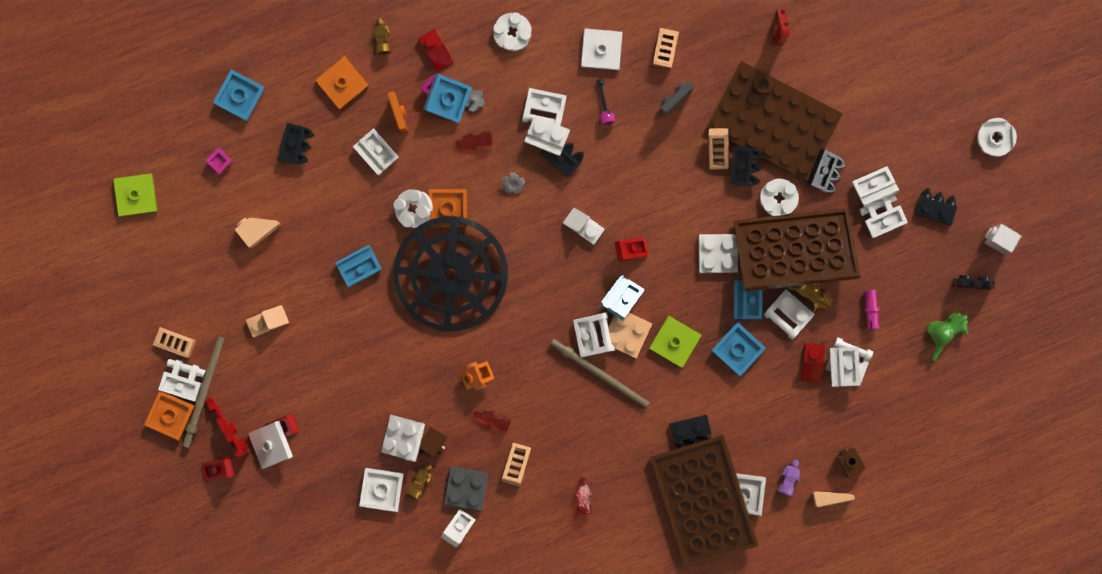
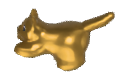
[782,283,834,313]

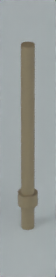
[182,336,225,448]
[550,339,650,409]

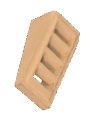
[652,28,679,69]
[708,128,729,169]
[153,327,196,358]
[502,443,531,487]
[812,491,855,508]

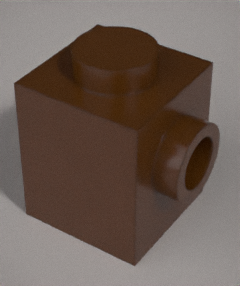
[419,427,447,458]
[836,447,866,478]

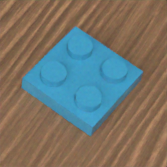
[213,69,265,121]
[423,74,472,123]
[711,322,766,376]

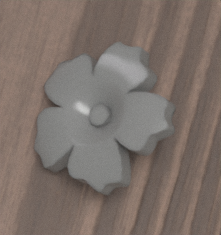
[466,89,485,112]
[501,172,525,194]

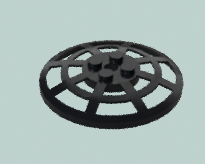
[393,216,508,331]

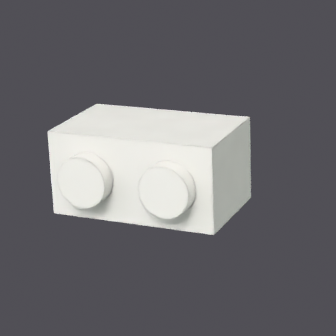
[985,224,1021,255]

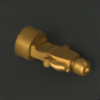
[372,18,392,56]
[406,463,432,500]

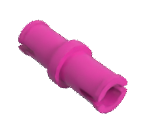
[864,290,880,330]

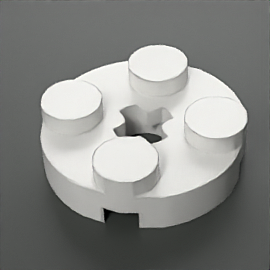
[494,12,531,52]
[977,118,1017,157]
[760,179,799,216]
[394,189,433,228]

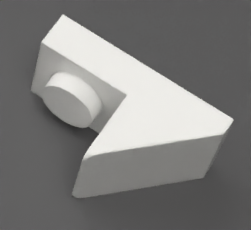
[563,208,605,245]
[441,509,476,548]

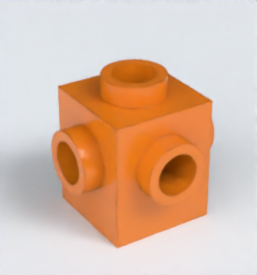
[460,361,495,390]

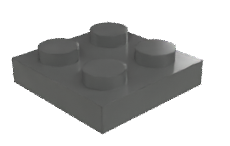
[659,81,694,117]
[444,466,489,511]

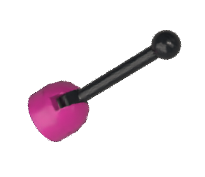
[597,79,616,125]

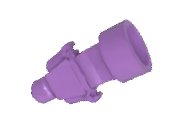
[777,459,800,497]

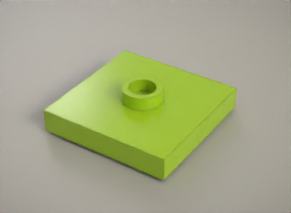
[114,173,158,217]
[649,316,702,368]

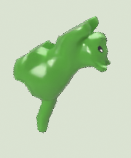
[927,312,969,362]

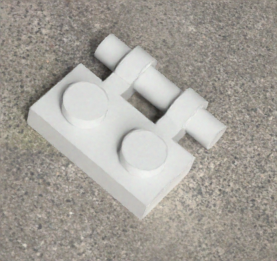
[859,194,908,238]
[158,359,206,402]

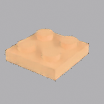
[602,313,652,358]

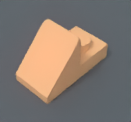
[246,305,289,338]

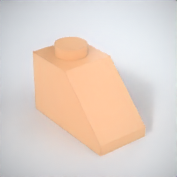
[235,218,281,249]

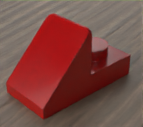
[418,29,454,72]
[614,237,649,261]
[801,343,825,383]
[264,414,298,437]
[202,458,234,482]

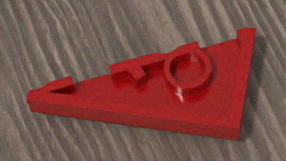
[772,9,790,46]
[206,397,249,458]

